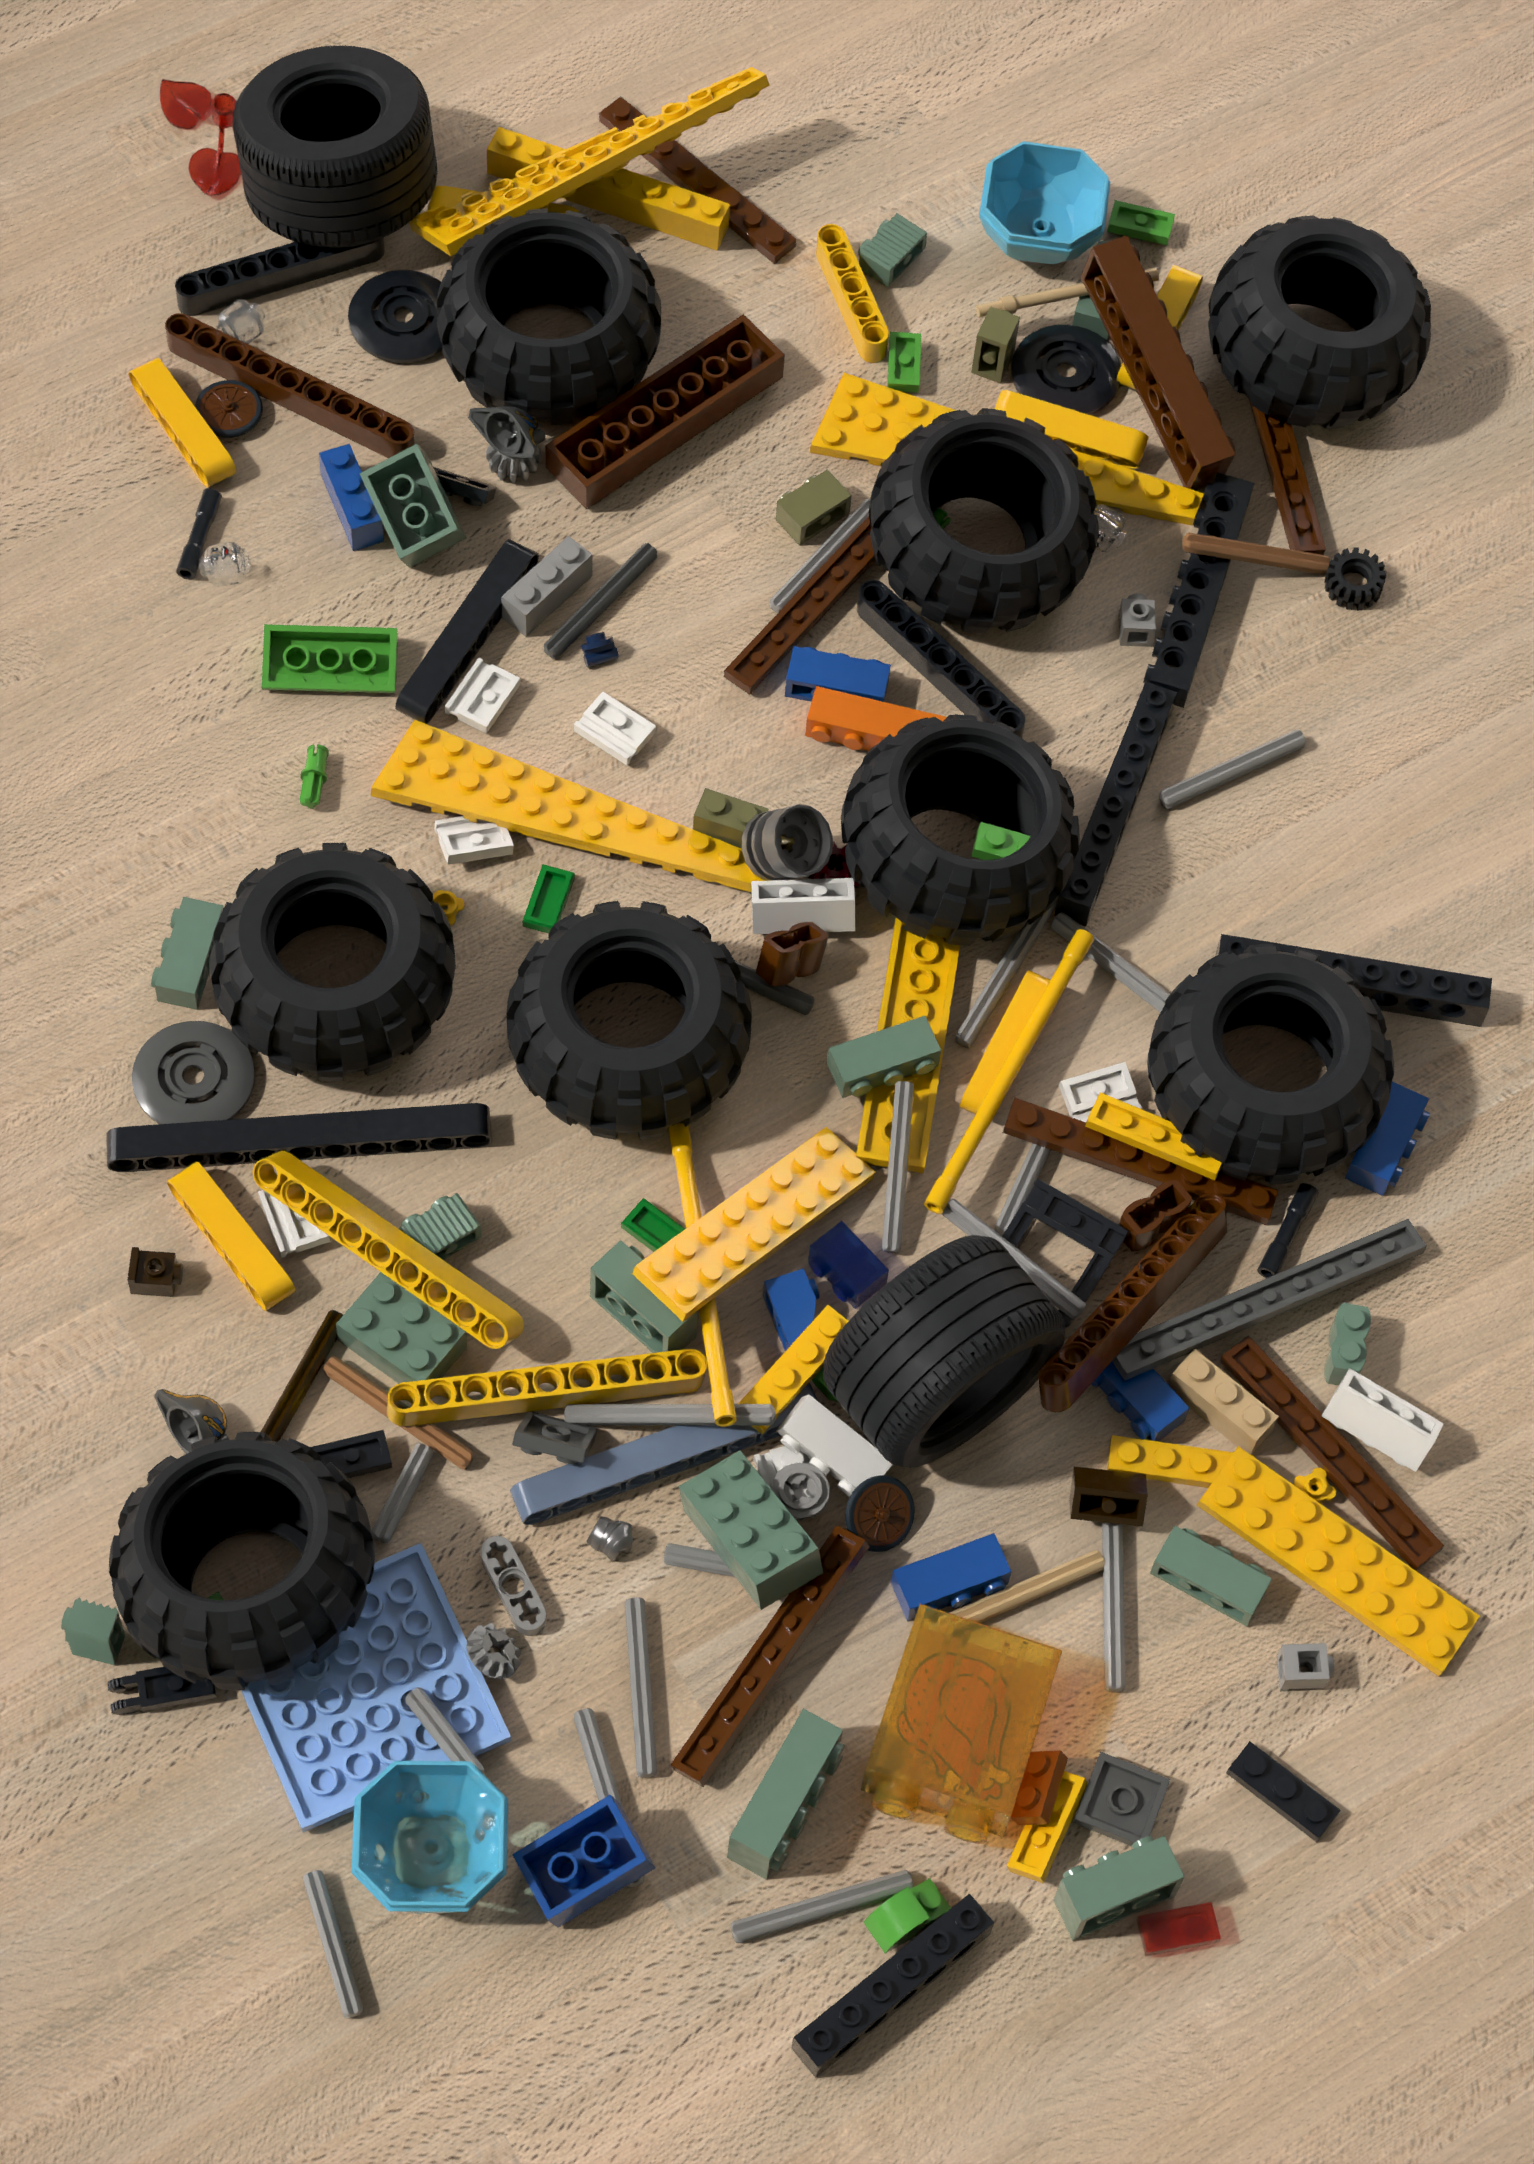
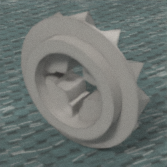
[771,1463,829,1521]
[466,1622,522,1679]

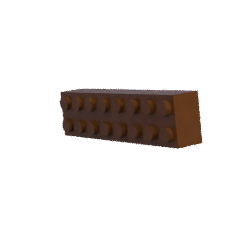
[1081,235,1236,491]
[545,314,785,509]

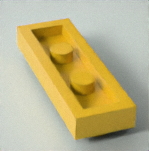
[1007,1771,1088,1884]

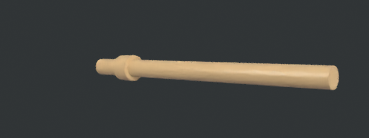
[976,268,1159,318]

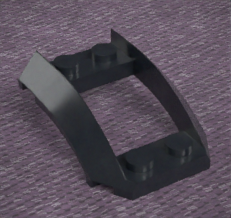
[1002,1178,1129,1328]

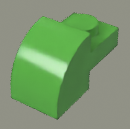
[863,1878,951,1954]

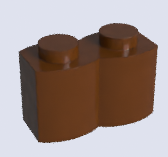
[755,922,829,986]
[1119,1179,1192,1252]

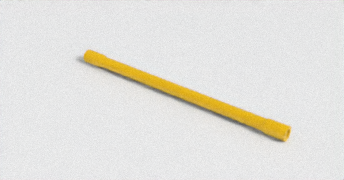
[924,929,1094,1214]
[669,1123,737,1427]

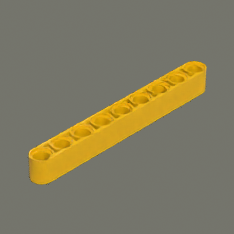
[252,1151,524,1349]
[387,1349,707,1426]

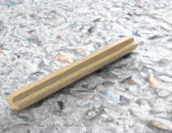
[937,1550,1105,1637]

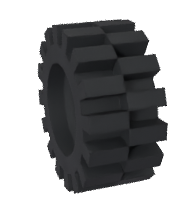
[1324,547,1387,611]

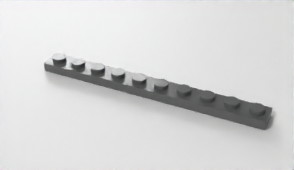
[1112,1219,1427,1381]

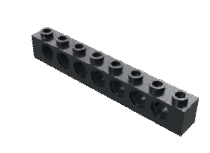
[1143,472,1254,708]
[1054,682,1177,927]
[1215,934,1492,1027]

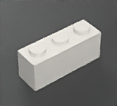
[751,878,855,934]
[1322,1368,1444,1472]
[776,1394,892,1497]

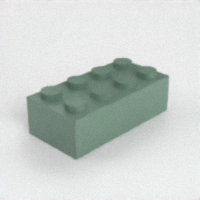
[678,1450,823,1610]
[727,1708,845,1880]

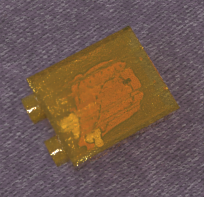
[861,1604,1063,1844]

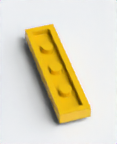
[1085,1092,1223,1180]
[738,1305,848,1434]
[1107,1435,1255,1488]

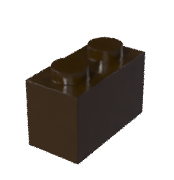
[1069,1466,1148,1527]

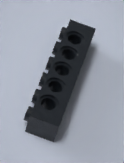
[791,1893,995,2078]

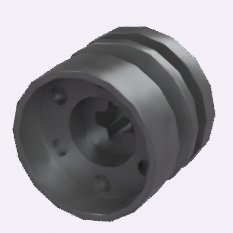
[742,804,833,881]

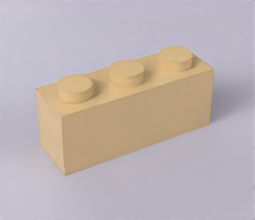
[1168,1349,1279,1455]

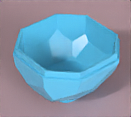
[979,141,1111,264]

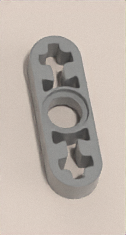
[481,1536,546,1636]

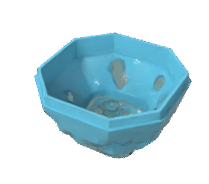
[351,1761,508,1914]

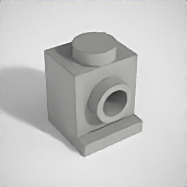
[1119,593,1156,647]
[1277,1643,1334,1691]

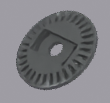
[132,1021,255,1124]

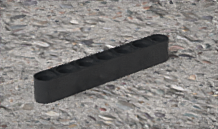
[175,237,385,316]
[395,539,539,724]
[857,580,1025,738]

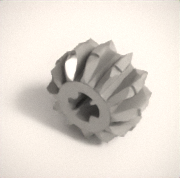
[486,444,541,484]

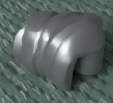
[586,1516,633,1561]

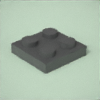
[512,1411,598,1464]
[1073,1751,1171,1846]

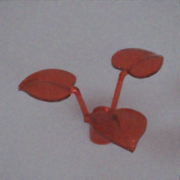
[160,79,241,196]

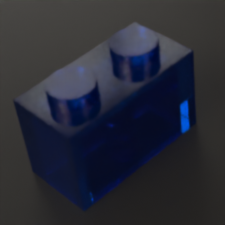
[808,1220,889,1309]

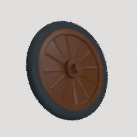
[195,380,263,438]
[845,1475,915,1552]

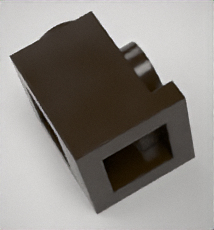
[127,1247,183,1297]

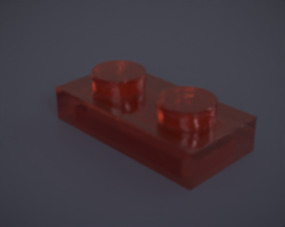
[1137,1902,1221,1957]

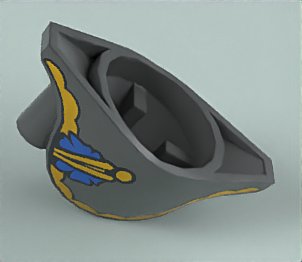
[468,406,545,458]
[154,1389,230,1454]

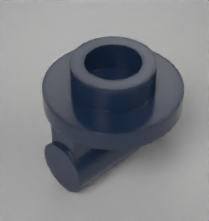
[581,632,619,668]

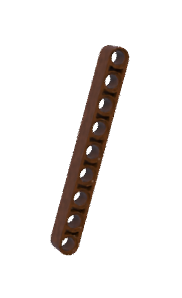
[165,313,415,458]
[1038,1194,1227,1412]

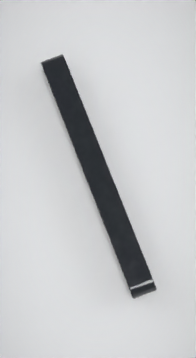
[106,1103,492,1172]

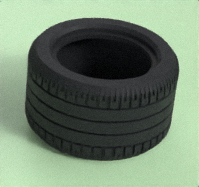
[232,45,438,248]
[823,1235,1065,1468]

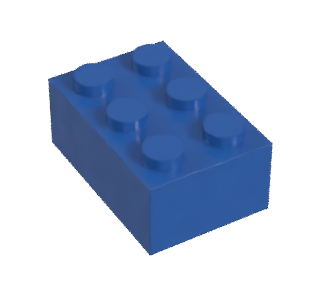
[512,1795,656,1928]

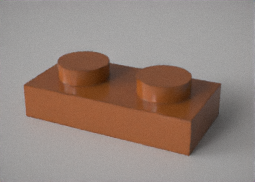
[1010,1750,1068,1825]

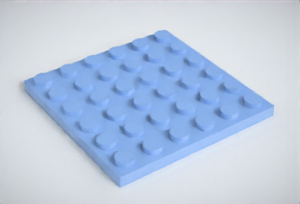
[241,1543,511,1833]

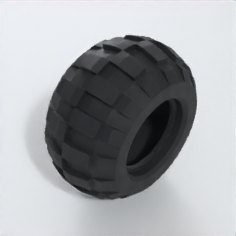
[437,209,662,425]
[1208,215,1431,429]
[868,408,1099,634]
[841,714,1080,946]
[210,843,456,1081]
[506,901,752,1140]
[1147,944,1394,1184]
[109,1432,375,1690]

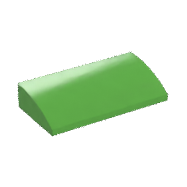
[261,624,398,693]

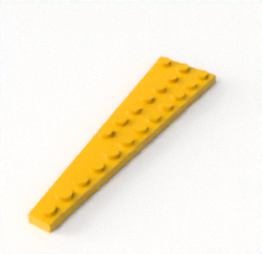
[409,67,770,256]
[810,373,1204,526]
[371,719,764,892]

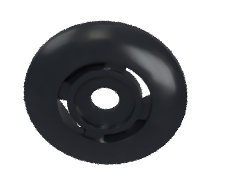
[348,270,442,363]
[1011,324,1121,415]

